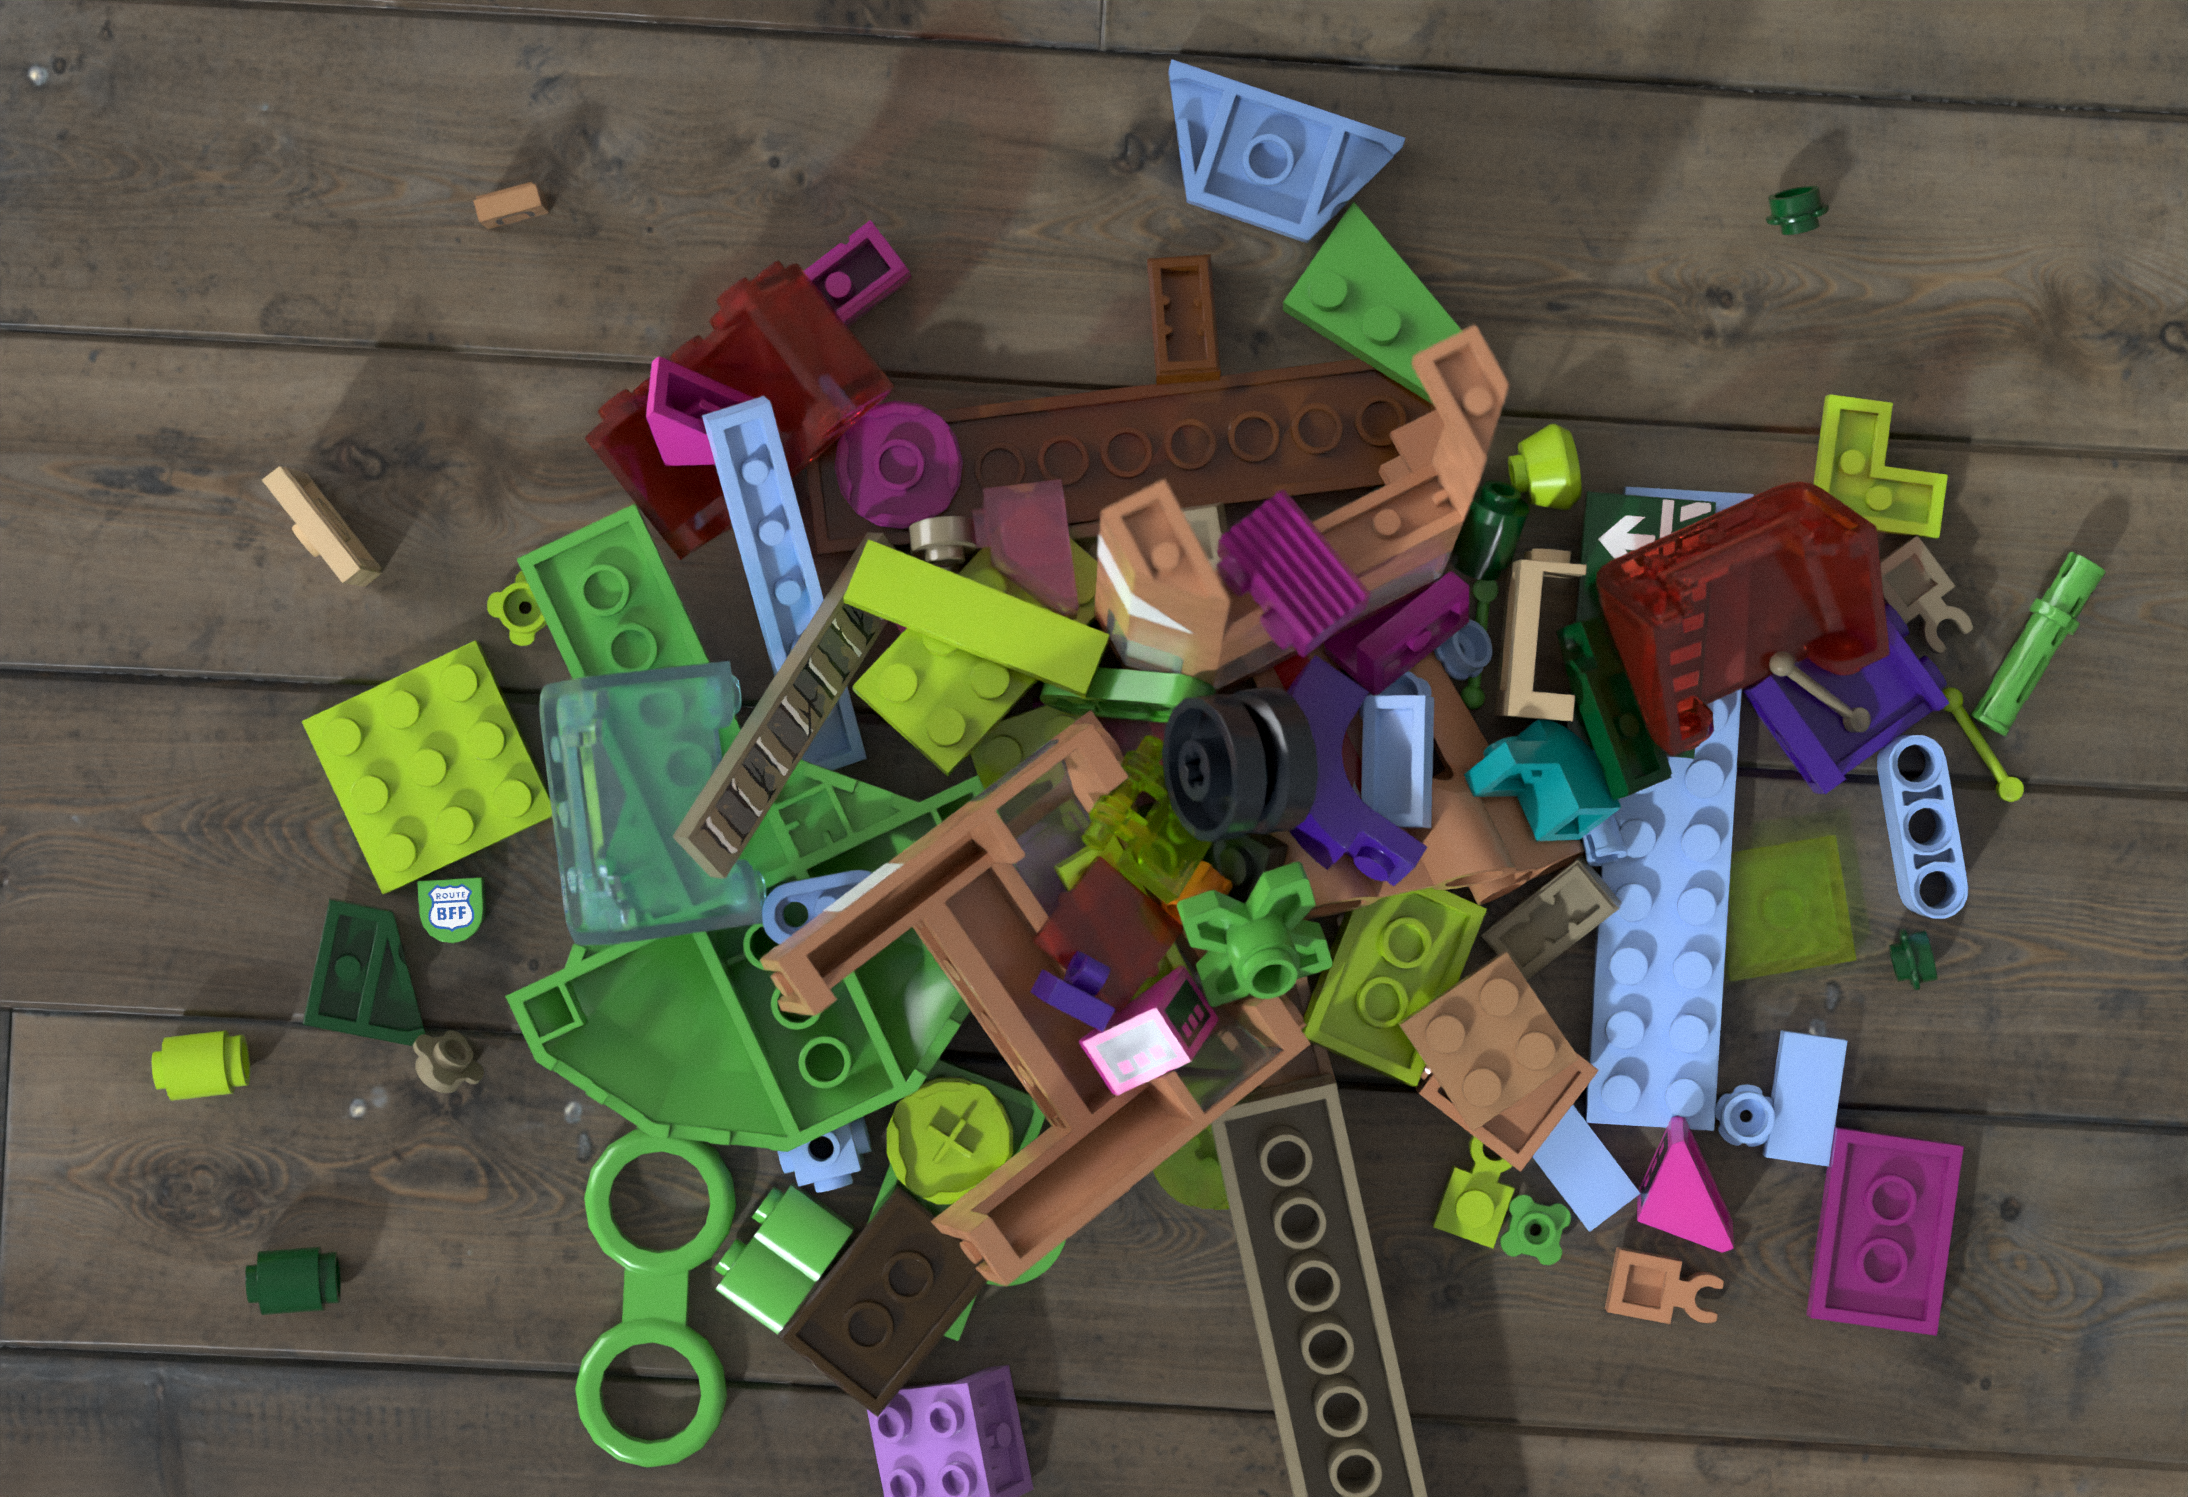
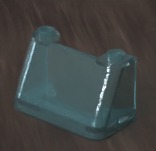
[539,661,766,946]

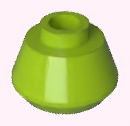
[1508,423,1582,510]

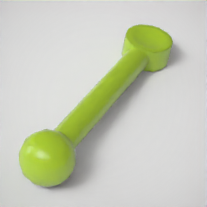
[1942,687,2024,802]

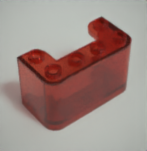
[584,260,895,560]

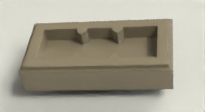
[1481,855,1622,981]

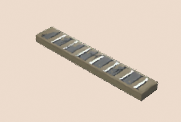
[673,532,896,879]

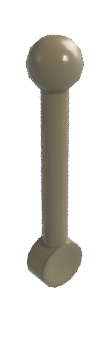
[1769,651,1871,733]

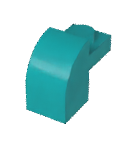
[1464,719,1622,841]

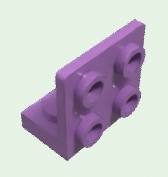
[867,1365,1033,1497]

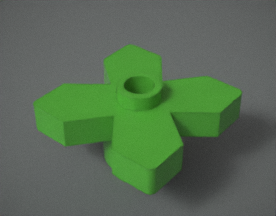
[1177,862,1333,1007]

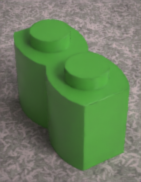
[714,1182,855,1335]

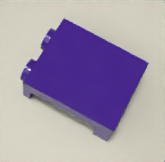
[1741,600,1949,794]

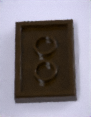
[778,1185,988,1418]

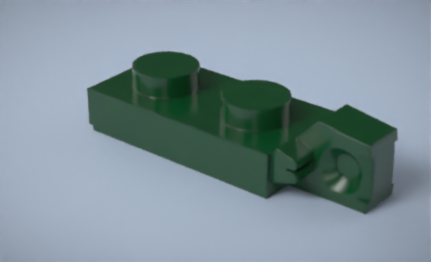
[1556,615,1673,800]

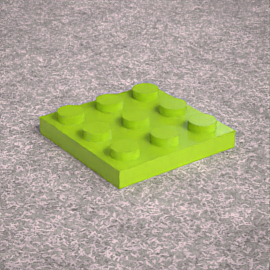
[302,640,559,895]

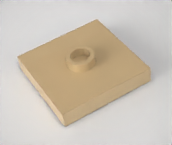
[262,466,382,587]

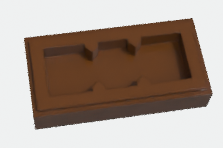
[1147,254,1221,385]

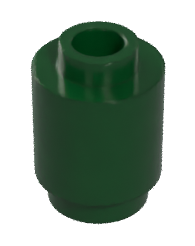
[1451,480,1529,581]
[245,1247,341,1315]

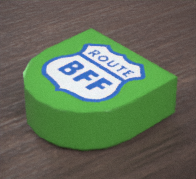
[417,877,486,943]

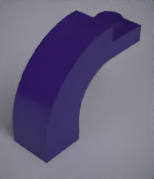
[1287,655,1427,886]

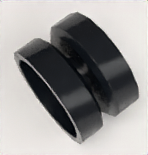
[1162,687,1318,842]

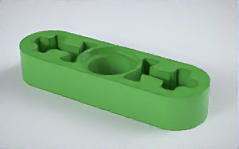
[1040,667,1216,723]

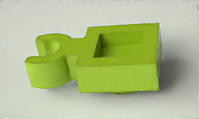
[1431,1135,1515,1248]

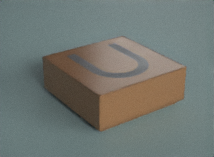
[473,182,549,229]

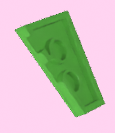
[1283,202,1462,406]

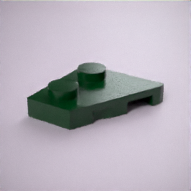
[302,897,426,1046]

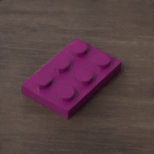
[1806,1126,1964,1336]

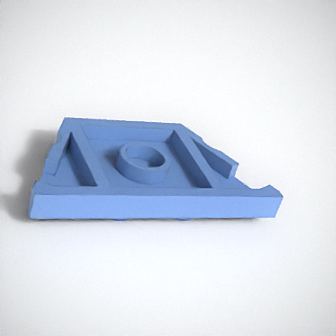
[1168,59,1405,243]

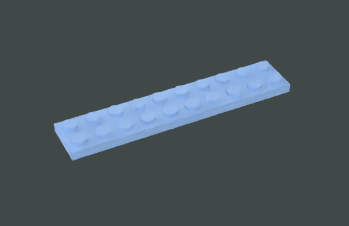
[1584,487,1754,1131]

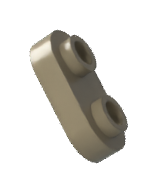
[909,516,976,574]

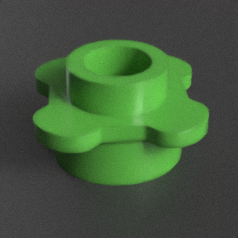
[1500,1194,1571,1265]

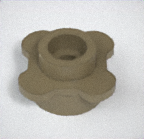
[413,1030,484,1093]

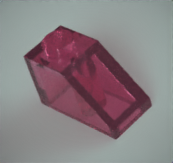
[972,479,1079,620]

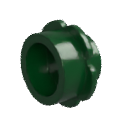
[1766,186,1829,235]
[1889,928,1937,990]

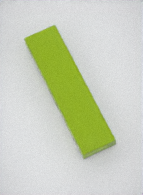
[843,539,1110,699]

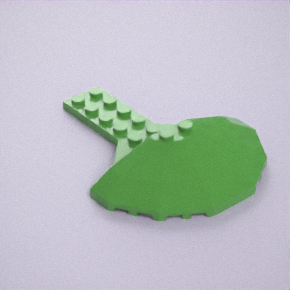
[505,504,988,1152]

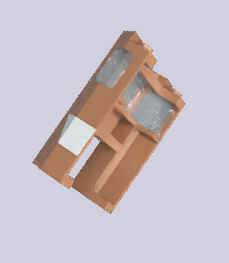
[1094,325,1509,694]
[760,710,1311,1286]

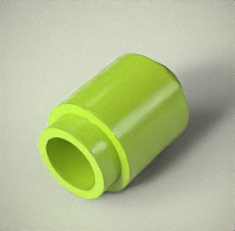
[152,1030,250,1101]

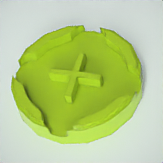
[887,1076,1013,1204]

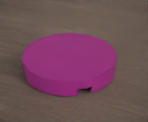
[834,400,963,530]

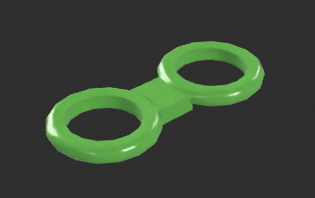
[575,1129,737,1468]

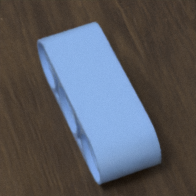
[1877,735,1968,919]

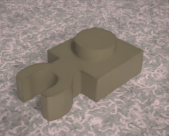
[1861,535,1973,654]

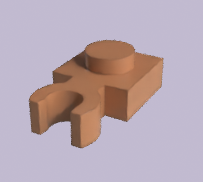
[1604,1247,1724,1324]

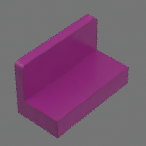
[1324,571,1469,696]

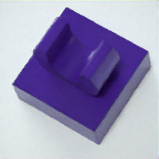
[1030,950,1115,1032]

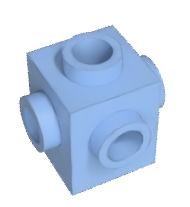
[777,1116,872,1193]

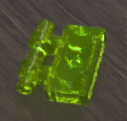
[1082,735,1212,904]

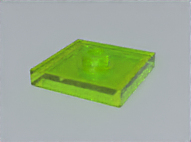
[1725,835,1857,981]

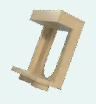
[1495,549,1586,721]

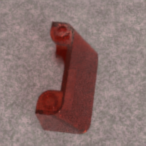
[1596,482,1890,757]

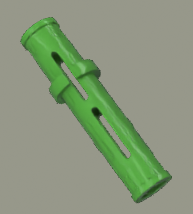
[1970,552,2106,736]

